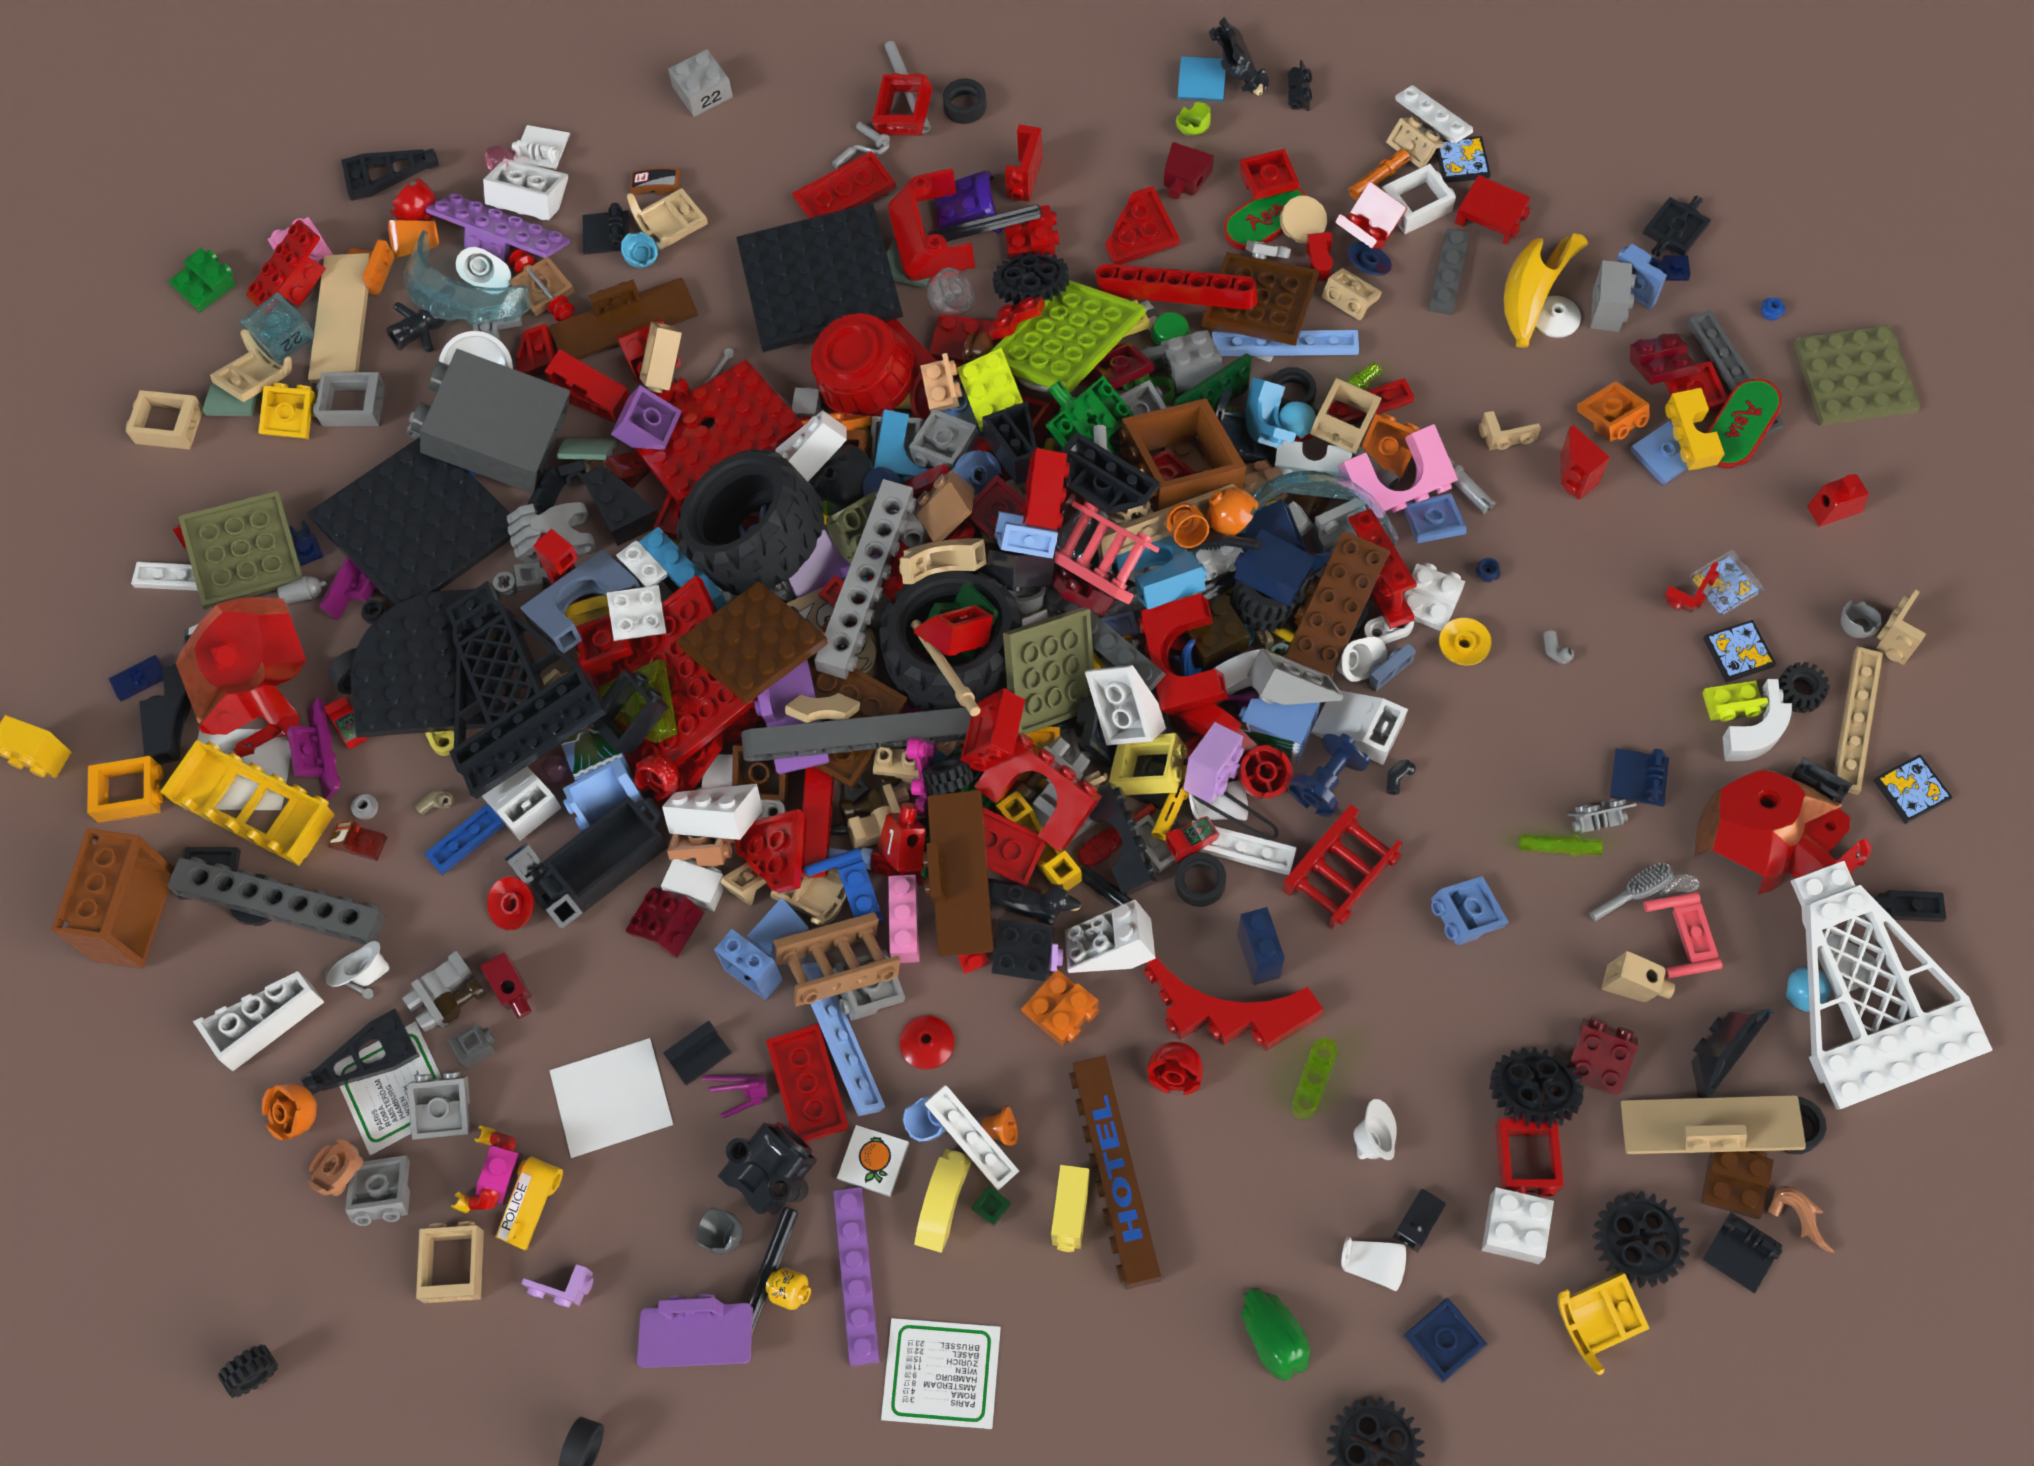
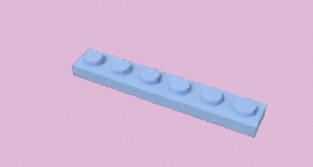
[1212,330,1359,356]
[801,962,885,1116]

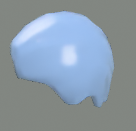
[903,1096,946,1142]

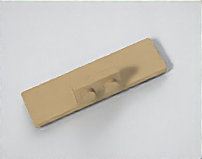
[1621,1096,1806,1154]

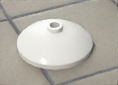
[439,331,513,369]

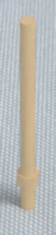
[911,620,980,716]

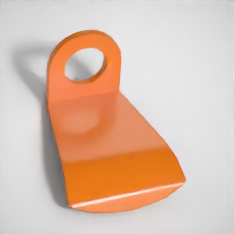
[388,220,439,259]

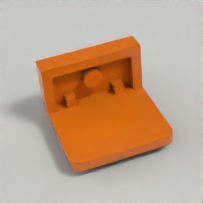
[347,239,395,296]

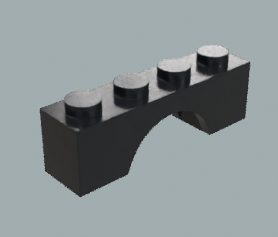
[1089,782,1157,895]

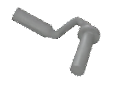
[832,121,890,169]

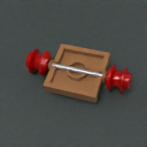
[508,249,575,322]

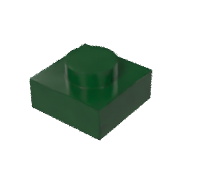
[971,1185,1011,1227]

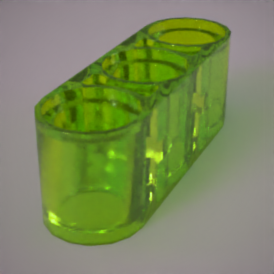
[1291,1037,1338,1120]

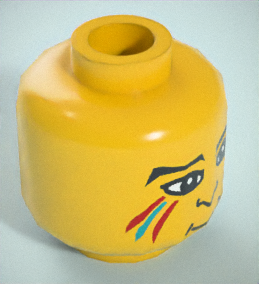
[766,1267,811,1310]

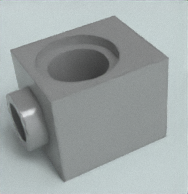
[792,387,822,418]

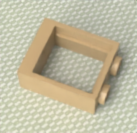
[640,321,682,393]
[1310,378,1382,454]
[126,390,203,449]
[416,1221,484,1303]

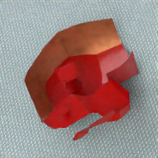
[176,597,307,758]
[1694,770,1871,895]

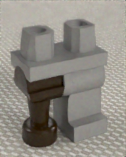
[1014,737,1090,817]
[402,951,486,1032]

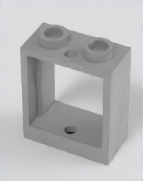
[313,372,386,427]

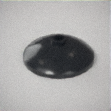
[808,443,874,516]

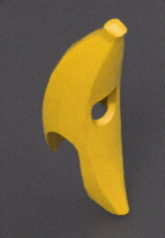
[1503,233,1588,348]

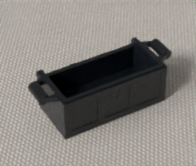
[539,796,668,913]

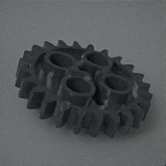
[992,251,1070,305]
[1489,1047,1584,1129]
[1592,1191,1691,1288]
[1326,1397,1425,1466]

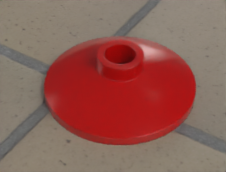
[487,877,534,930]
[899,1015,955,1070]

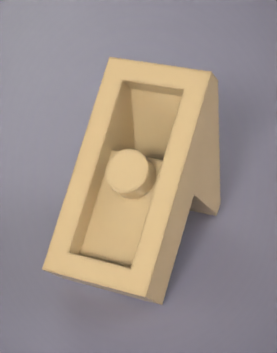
[721,862,767,906]

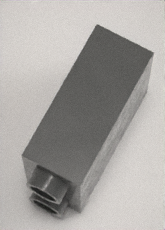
[411,348,570,493]

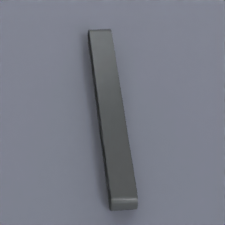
[741,707,971,761]

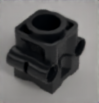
[718,1122,817,1214]

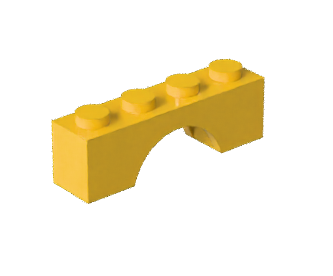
[996,791,1082,892]

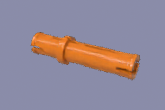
[1348,148,1410,200]

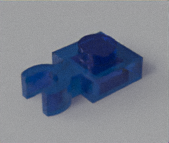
[1649,255,1691,281]
[290,521,324,566]

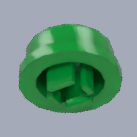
[1151,312,1190,346]

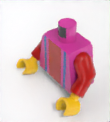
[451,1125,520,1214]

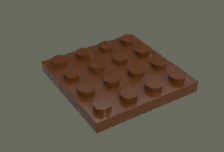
[1202,252,1319,346]
[677,581,828,705]
[808,653,909,789]

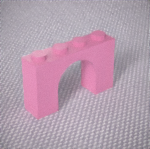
[1338,424,1458,520]

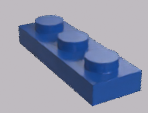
[424,804,505,875]

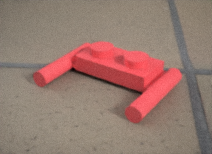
[1643,891,1722,979]

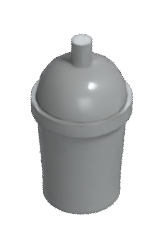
[277,576,327,605]

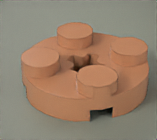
[308,1139,363,1196]

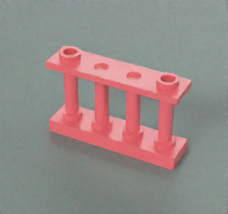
[1054,501,1160,604]

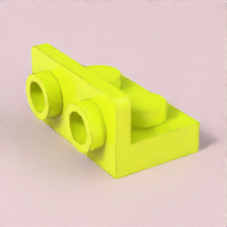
[1702,681,1769,722]

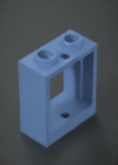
[714,929,783,1001]

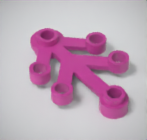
[906,737,937,817]

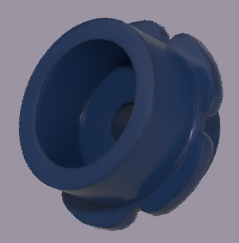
[1475,558,1501,582]

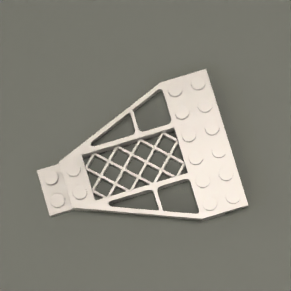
[1791,861,1992,1110]

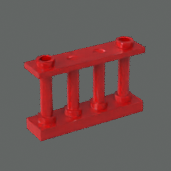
[1348,508,1417,629]
[1282,804,1402,930]

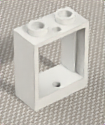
[1382,164,1456,235]

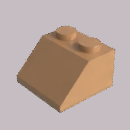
[916,470,974,542]

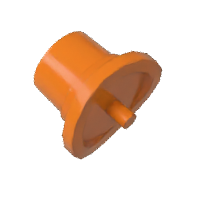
[982,1106,1018,1146]

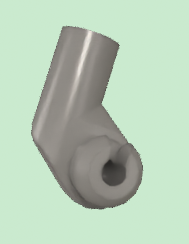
[1543,631,1574,664]

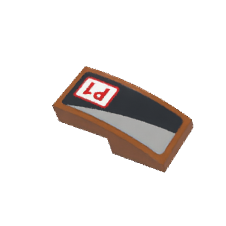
[630,167,681,196]

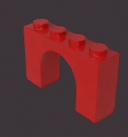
[1140,593,1229,715]
[974,733,1102,852]

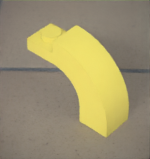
[914,1149,972,1253]

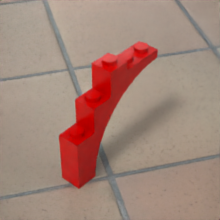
[1143,955,1324,1051]

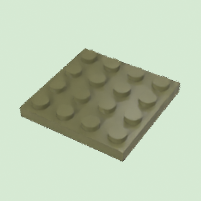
[1793,325,1921,426]
[178,491,303,609]
[1003,607,1094,734]

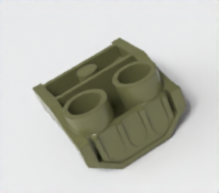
[826,492,890,564]

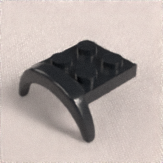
[1213,388,1275,464]

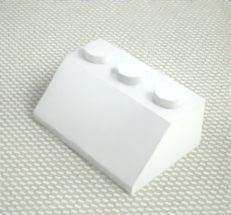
[483,158,568,220]

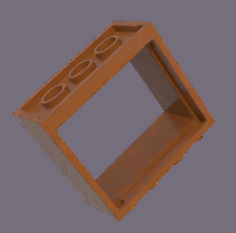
[1117,398,1246,512]
[51,828,175,969]

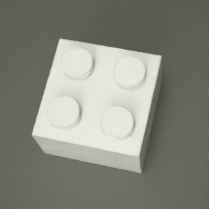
[1481,1187,1554,1264]

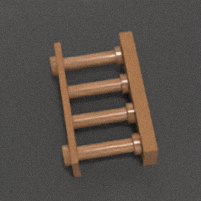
[772,912,900,1007]

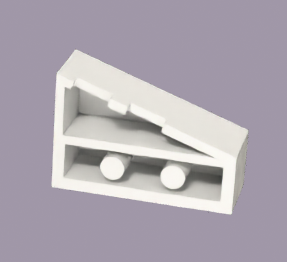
[662,784,763,840]

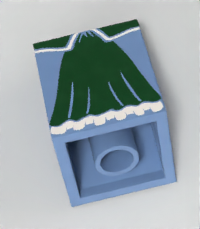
[1238,699,1320,765]
[561,726,634,781]

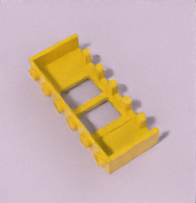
[160,740,335,866]

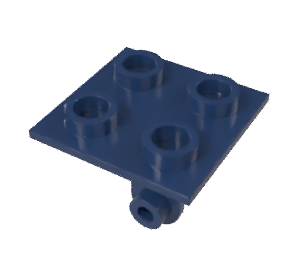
[1610,748,1669,807]

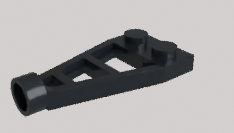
[341,148,439,201]
[301,1009,420,1095]

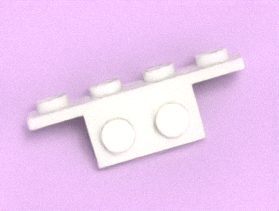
[1395,85,1473,144]

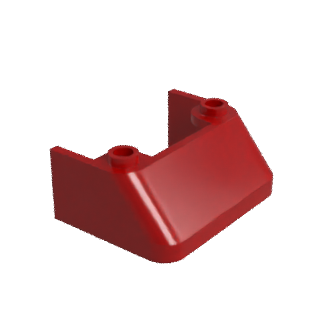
[888,168,975,281]

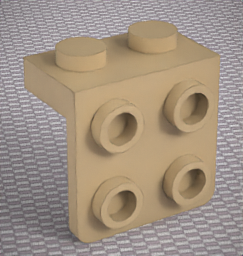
[1876,589,1926,665]

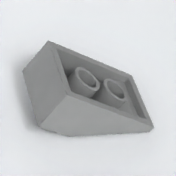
[1247,648,1344,705]

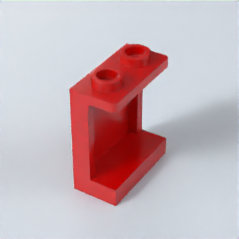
[1005,124,1043,202]
[1455,175,1531,245]

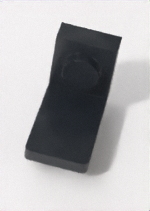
[1393,1189,1446,1253]

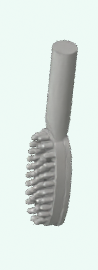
[1589,862,1674,922]

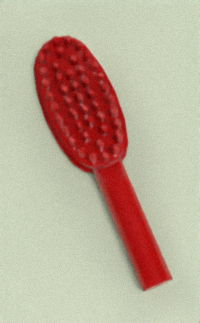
[1078,803,1156,867]

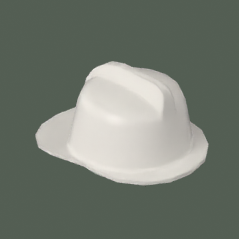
[455,247,511,294]
[1336,637,1388,682]
[326,941,389,987]
[1353,1099,1397,1160]

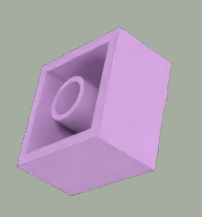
[1183,722,1244,804]

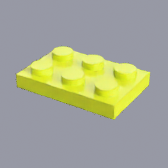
[956,348,1023,433]

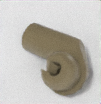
[414,791,454,816]

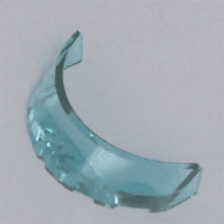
[403,230,530,324]
[1239,471,1398,545]

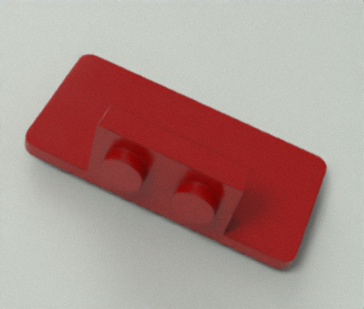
[246,220,326,314]

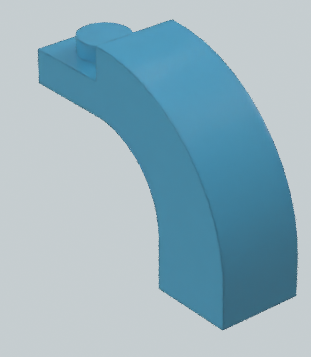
[1245,377,1297,448]

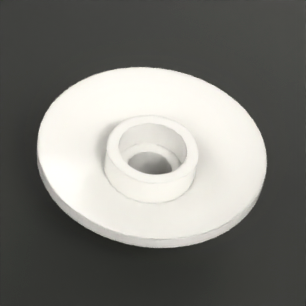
[1535,296,1581,338]

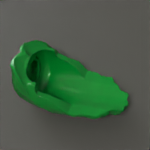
[1241,1288,1310,1381]

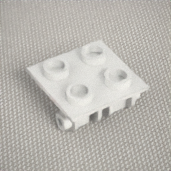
[512,125,570,170]
[607,585,666,641]

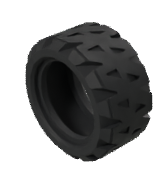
[677,449,824,595]
[879,571,1022,712]

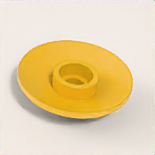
[1439,618,1492,666]

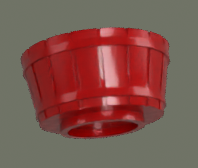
[811,313,917,416]

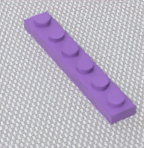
[833,1187,880,1366]

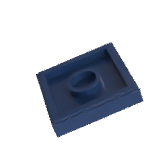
[1403,1297,1487,1383]

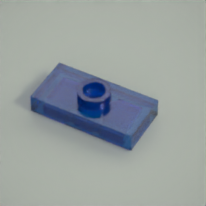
[108,655,163,702]

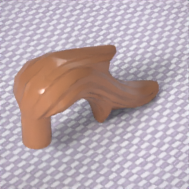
[1767,1186,1835,1253]

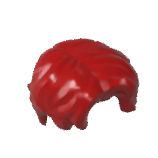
[633,754,680,801]

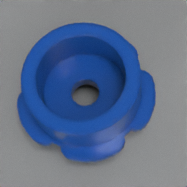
[1761,298,1786,321]

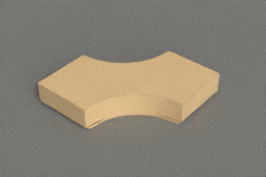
[785,693,860,723]

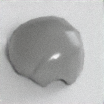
[1840,600,1882,638]

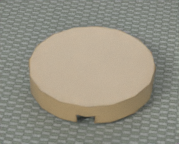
[1280,196,1327,243]

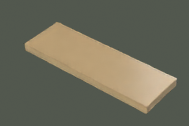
[308,253,371,384]

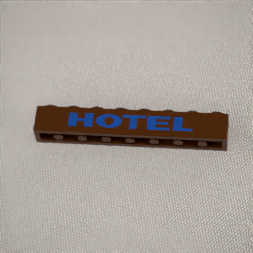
[1069,1055,1161,1289]

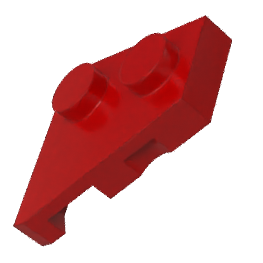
[515,324,555,376]

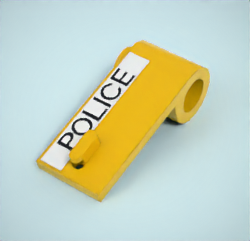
[495,1156,563,1250]

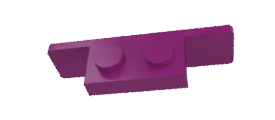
[320,557,375,620]
[287,698,340,800]

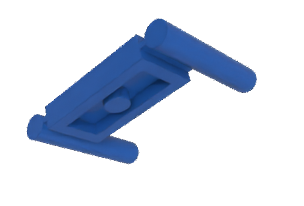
[804,847,884,924]

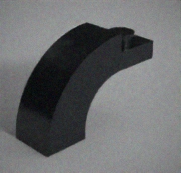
[505,843,582,930]

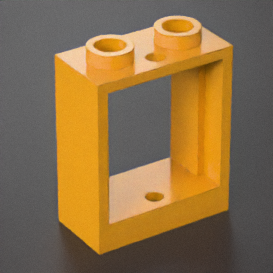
[87,756,164,823]

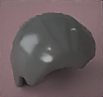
[696,1207,743,1255]

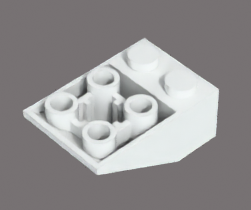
[1311,690,1408,765]
[481,766,561,841]
[1065,900,1155,973]

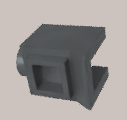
[447,1023,496,1070]

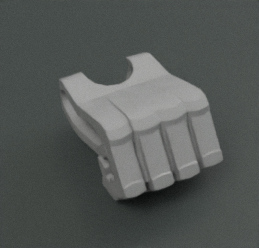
[507,502,596,567]

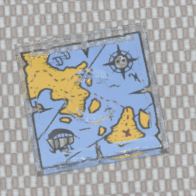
[1689,550,1764,616]

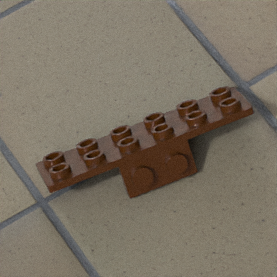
[549,277,698,360]
[1284,531,1390,678]
[923,790,994,957]

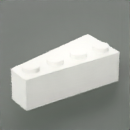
[193,971,324,1071]

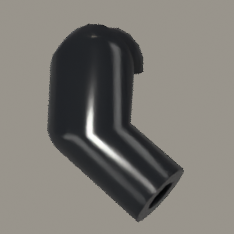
[1386,759,1416,795]

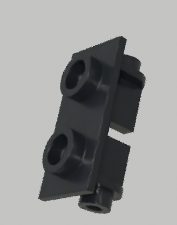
[1288,60,1312,111]
[527,466,566,515]
[1791,757,1853,804]

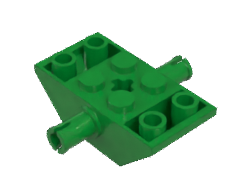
[1045,376,1134,459]

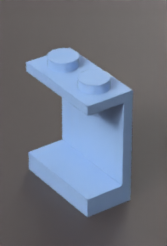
[994,511,1058,559]
[563,758,646,831]

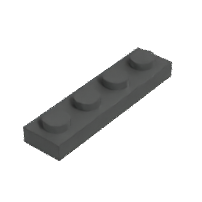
[1429,228,1470,315]

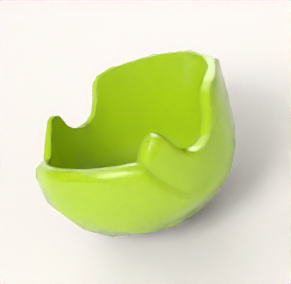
[1176,101,1211,136]

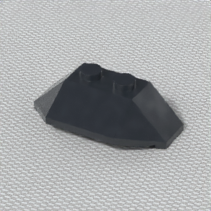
[1061,432,1161,515]
[1691,1009,1774,1098]

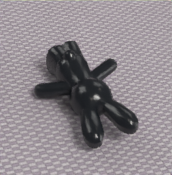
[386,285,471,352]

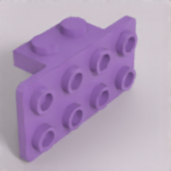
[637,1294,753,1368]

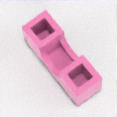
[888,875,920,963]

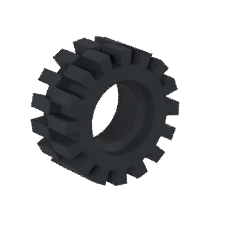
[1778,662,1830,713]
[922,756,974,795]
[218,1344,278,1398]

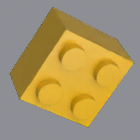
[0,715,72,779]

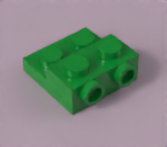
[168,247,236,313]

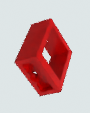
[872,73,933,136]
[960,688,1025,771]
[1495,1118,1564,1197]

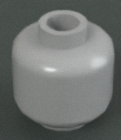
[898,510,929,548]

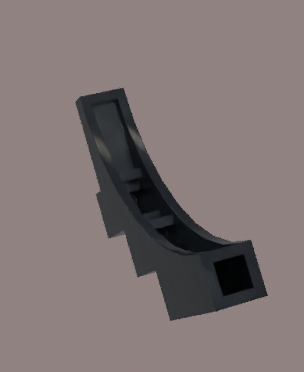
[139,634,192,765]

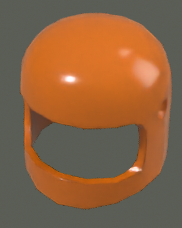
[1166,502,1209,548]

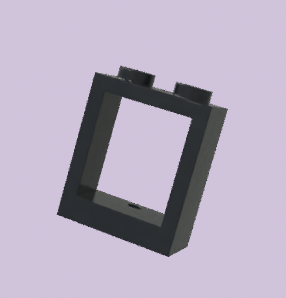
[592,669,669,755]

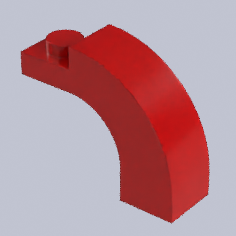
[1169,703,1257,764]

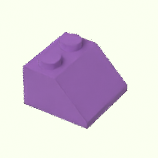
[611,385,682,450]

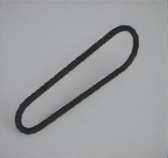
[1193,791,1279,841]

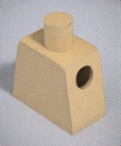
[1601,951,1675,1002]

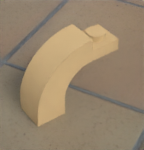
[899,538,987,584]

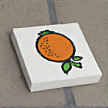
[837,1125,909,1197]

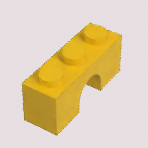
[1665,388,1725,471]

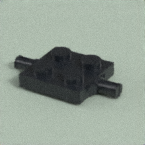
[1643,195,1711,257]

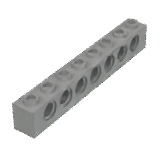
[815,479,916,680]

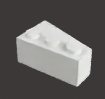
[776,410,847,481]

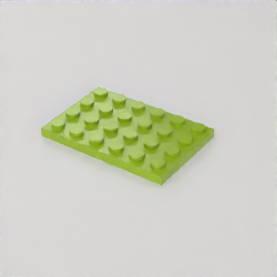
[989,280,1146,393]

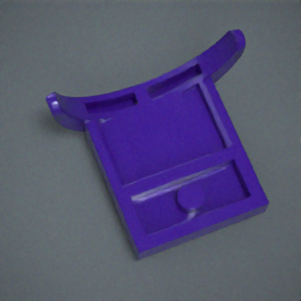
[935,170,1001,233]

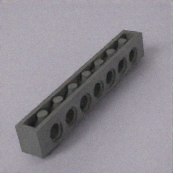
[167,857,386,945]

